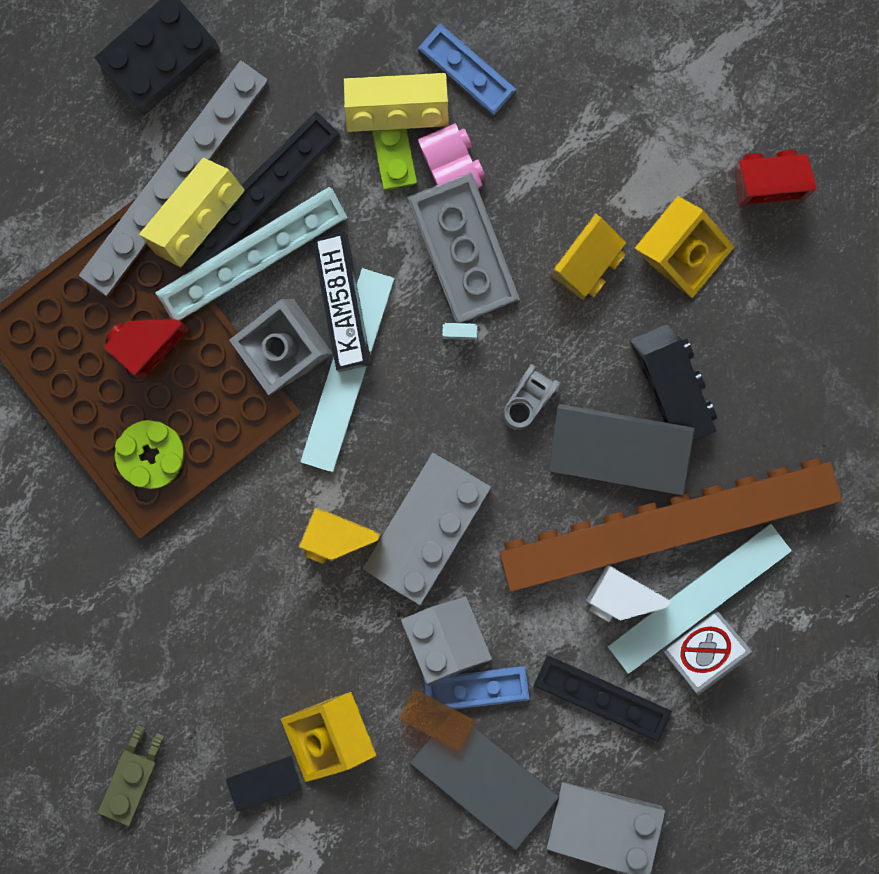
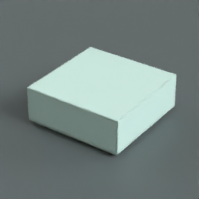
[443,323,477,340]

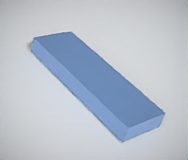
[418,23,516,116]
[424,666,529,713]

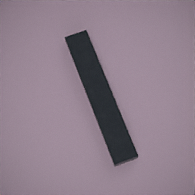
[184,111,340,271]

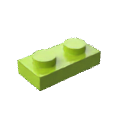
[372,129,417,191]

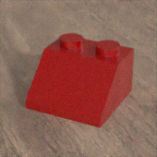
[734,150,817,206]
[104,319,190,379]

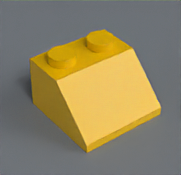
[635,196,735,298]
[551,214,626,300]
[299,508,381,563]
[281,692,376,782]

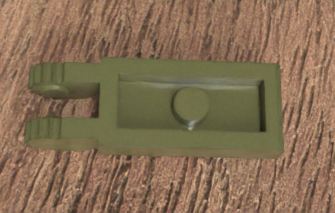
[98,725,164,826]

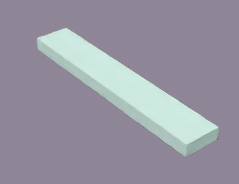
[156,187,348,321]
[301,268,395,472]
[607,524,791,674]

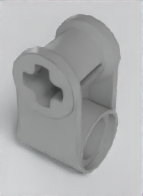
[503,364,560,430]

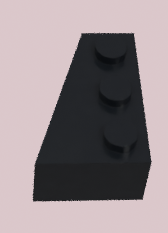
[630,325,717,441]

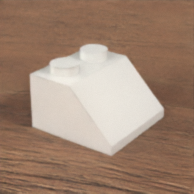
[586,566,671,622]

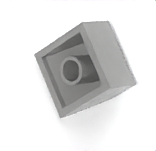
[229,299,333,395]
[401,596,492,685]

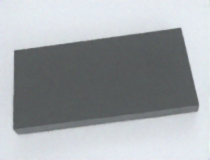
[549,404,695,495]
[410,710,559,850]

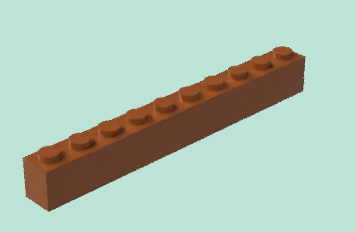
[499,457,842,592]

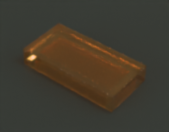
[399,688,475,751]

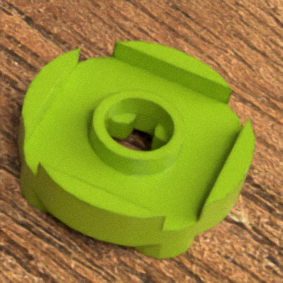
[115,420,185,489]

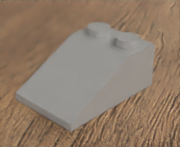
[546,782,665,874]

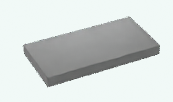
[407,172,520,323]

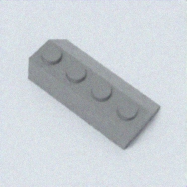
[363,452,491,605]

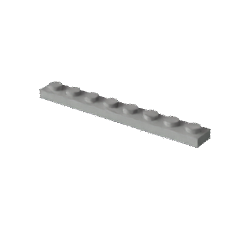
[79,60,268,298]

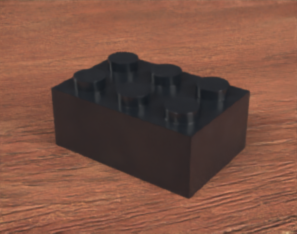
[94,0,220,116]

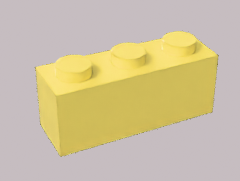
[344,73,449,132]
[139,158,245,267]

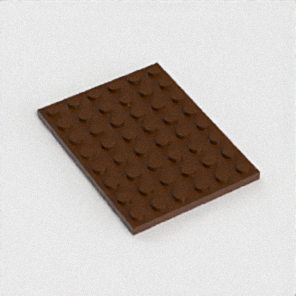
[0,199,302,539]

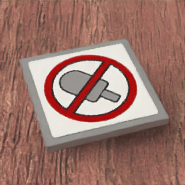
[661,608,753,695]

